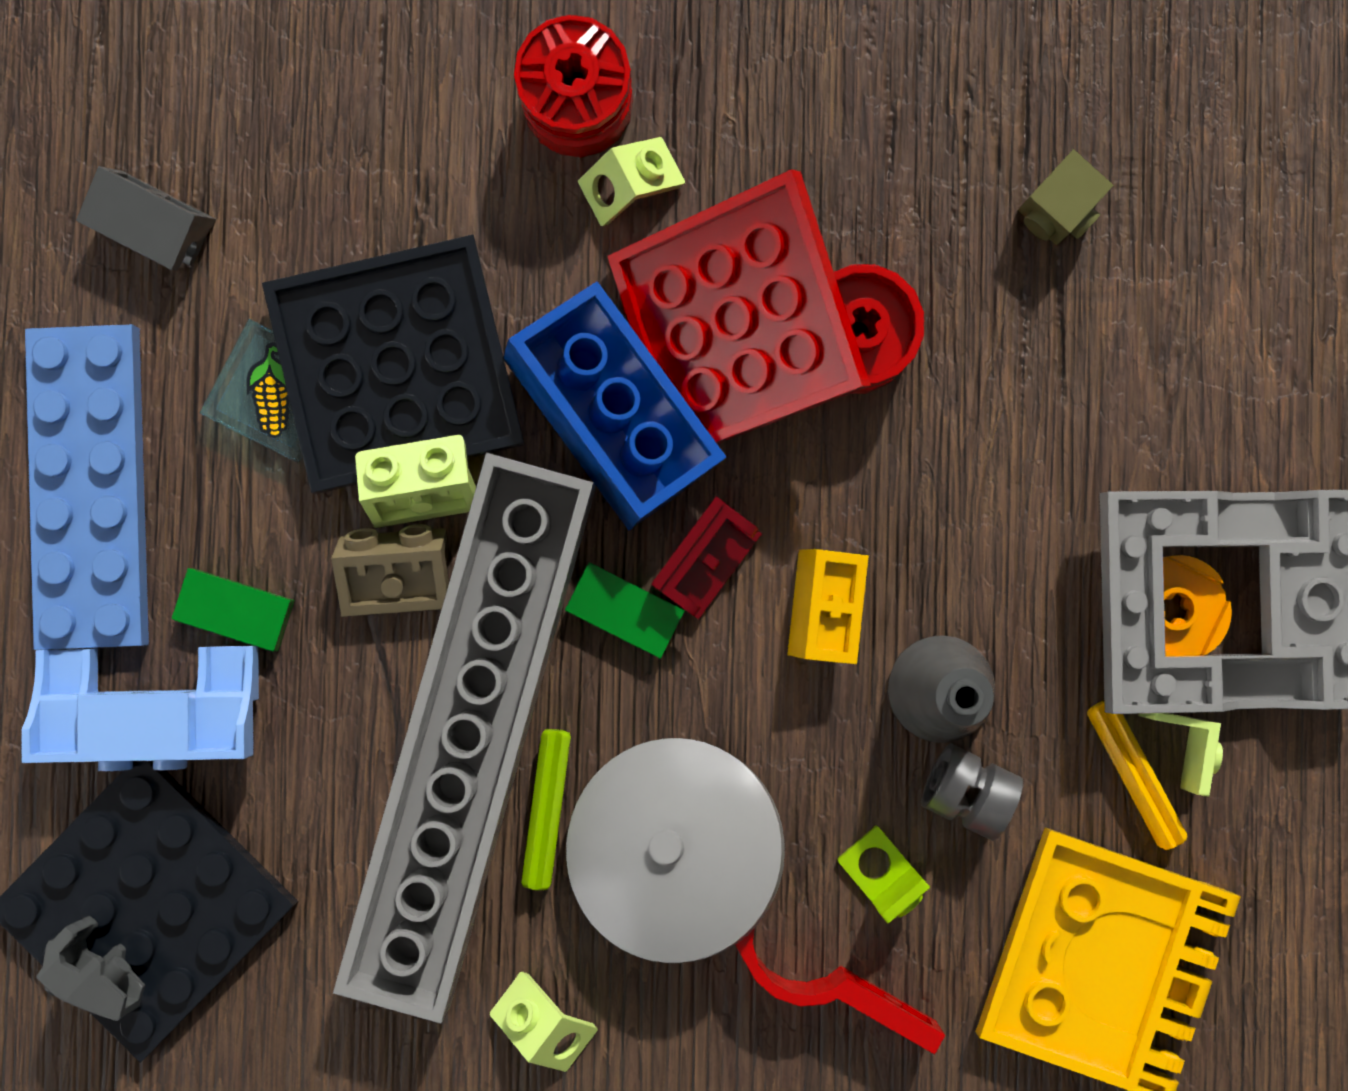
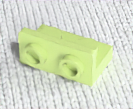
[355,435,476,528]

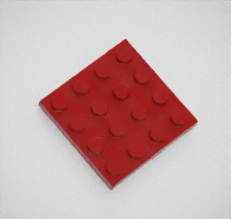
[607,169,871,444]

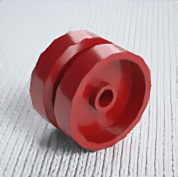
[834,264,924,394]

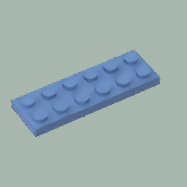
[25,324,149,650]

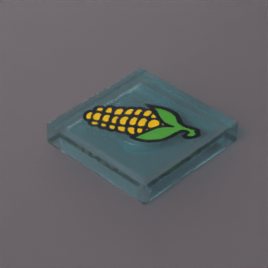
[199,319,303,463]

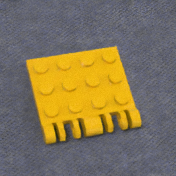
[975,827,1241,1091]

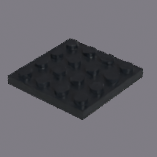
[262,235,525,495]
[0,761,298,1063]

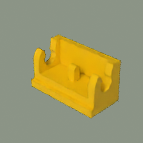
[787,549,869,664]

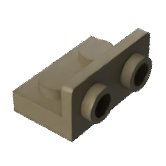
[331,524,449,617]

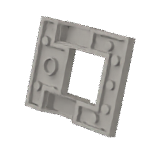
[1100,490,1348,714]

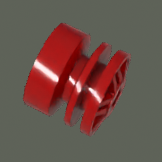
[514,14,633,158]

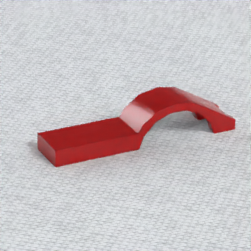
[735,928,946,1055]

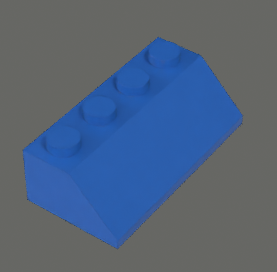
[503,281,726,531]

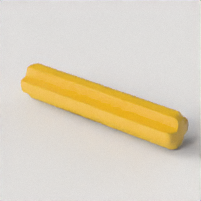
[1087,701,1187,850]

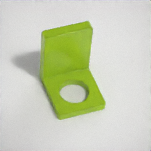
[837,826,930,923]

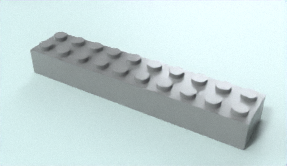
[333,453,596,1024]

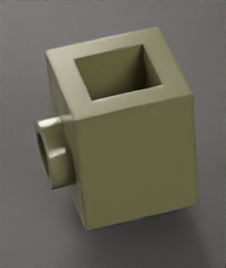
[1017,149,1114,246]

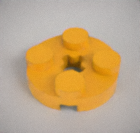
[1163,555,1232,656]

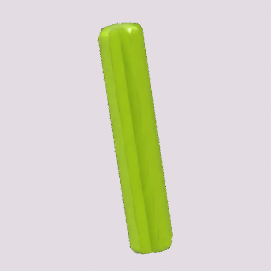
[521,729,571,890]

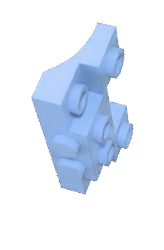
[22,646,259,771]

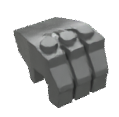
[36,916,145,1021]

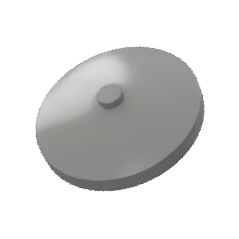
[566,738,785,963]

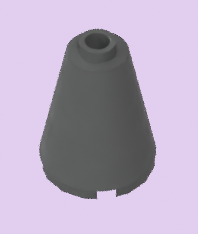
[887,635,995,743]

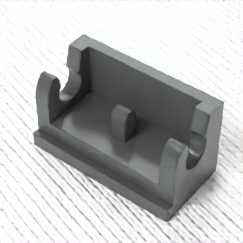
[76,166,216,270]

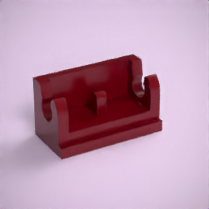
[651,496,762,620]

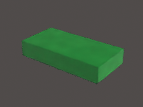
[565,562,685,659]
[171,568,295,652]

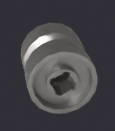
[921,743,1023,841]

